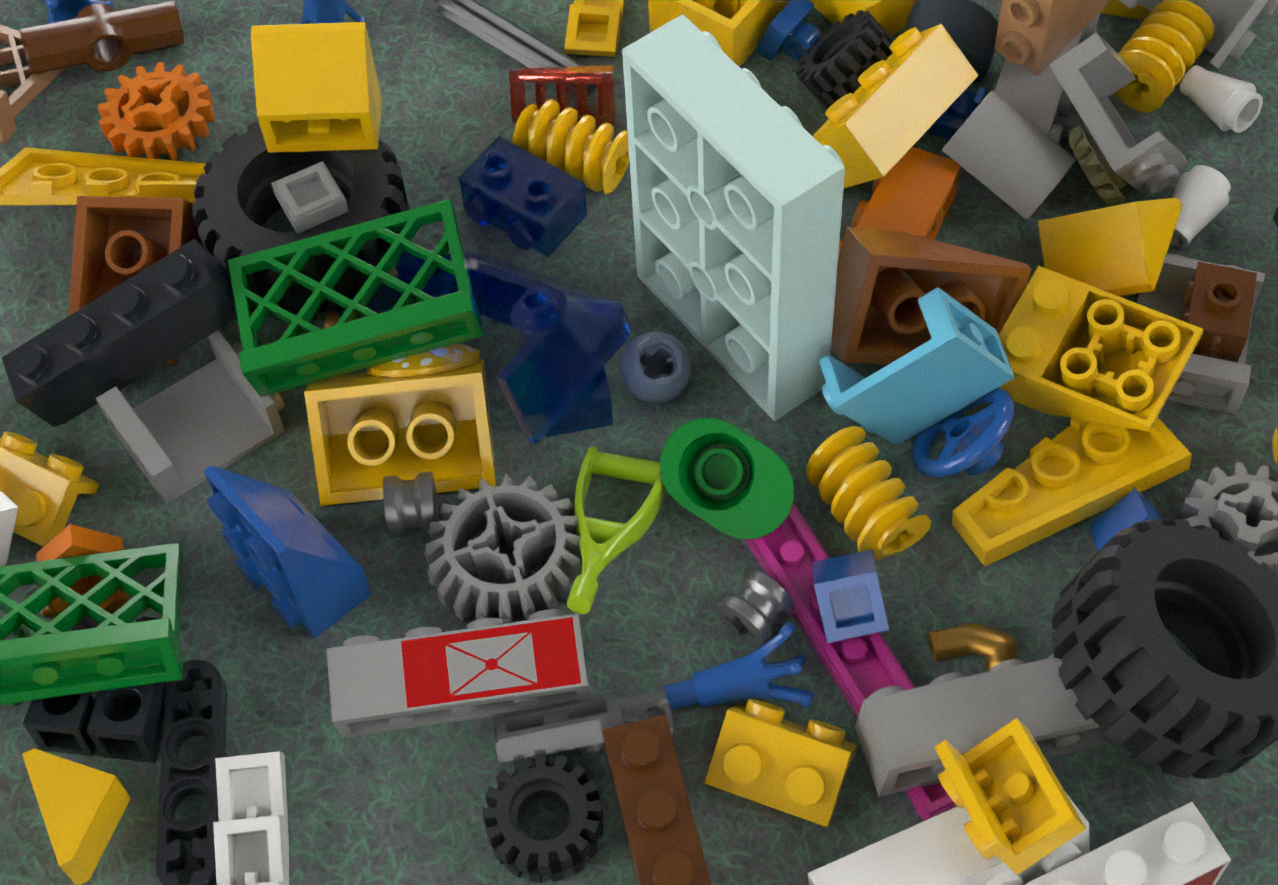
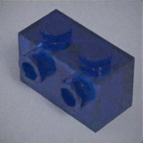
[458,136,588,258]

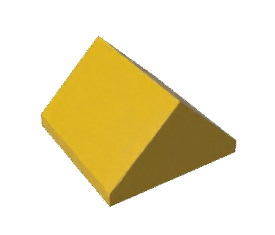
[1038,198,1183,296]

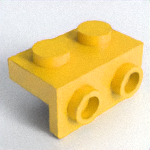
[0,431,100,547]
[704,698,858,827]
[934,718,1086,875]

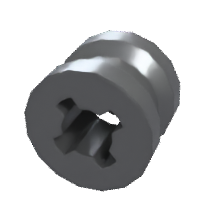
[383,471,439,536]
[716,570,795,649]

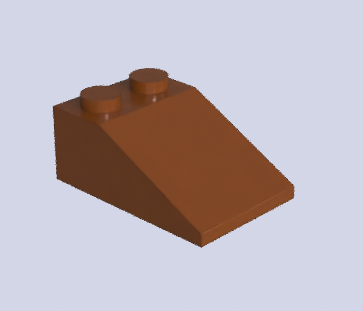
[68,196,203,366]
[831,226,1032,365]

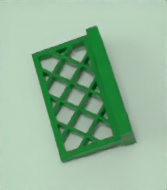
[228,199,485,397]
[0,543,183,705]

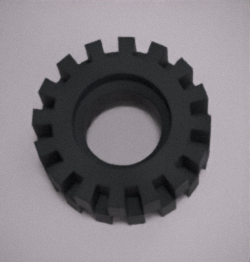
[796,10,894,109]
[483,754,604,883]

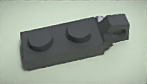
[492,689,673,765]

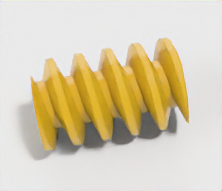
[1114,0,1215,113]
[512,99,629,195]
[806,426,932,561]

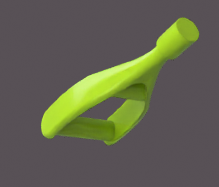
[567,446,667,614]

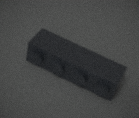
[2,239,237,427]

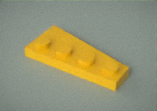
[0,147,206,205]
[952,417,1192,567]

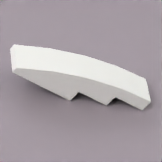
[213,751,289,885]

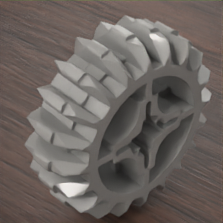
[424,473,582,624]

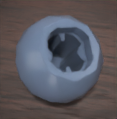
[619,331,692,403]

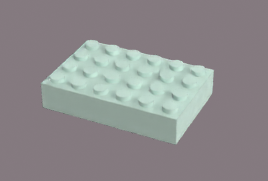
[622,14,845,422]

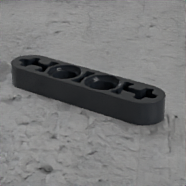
[155,660,227,885]

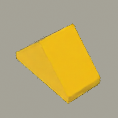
[22,748,131,885]

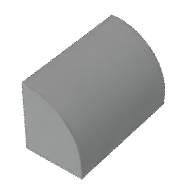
[942,90,1076,220]

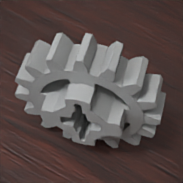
[1179,462,1278,584]

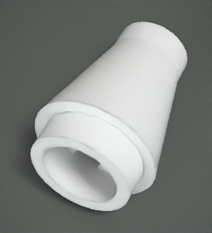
[1180,65,1263,133]
[1170,165,1231,249]

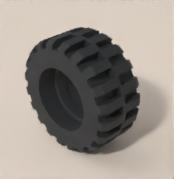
[192,121,410,321]
[1051,519,1278,779]

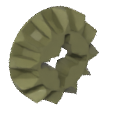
[1069,124,1127,206]

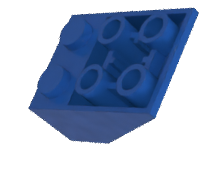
[203,466,372,639]

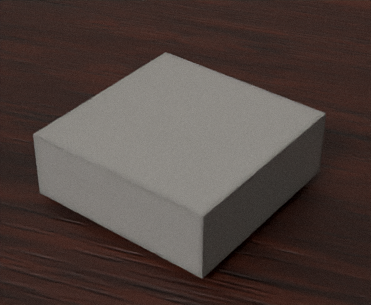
[271,161,349,234]

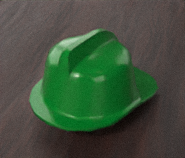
[660,418,794,539]

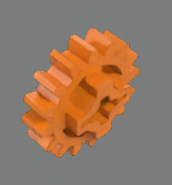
[97,62,216,161]

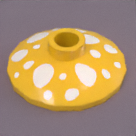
[367,343,481,378]

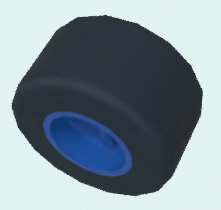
[902,0,999,84]

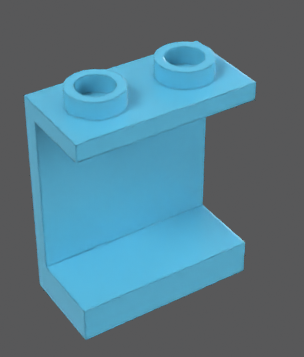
[819,287,1015,444]

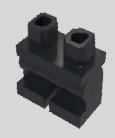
[23,616,167,763]

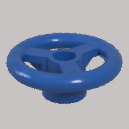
[912,387,1014,478]

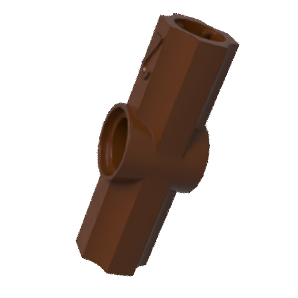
[20,1,184,74]

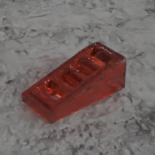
[509,65,616,125]

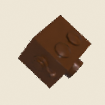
[1179,262,1257,363]

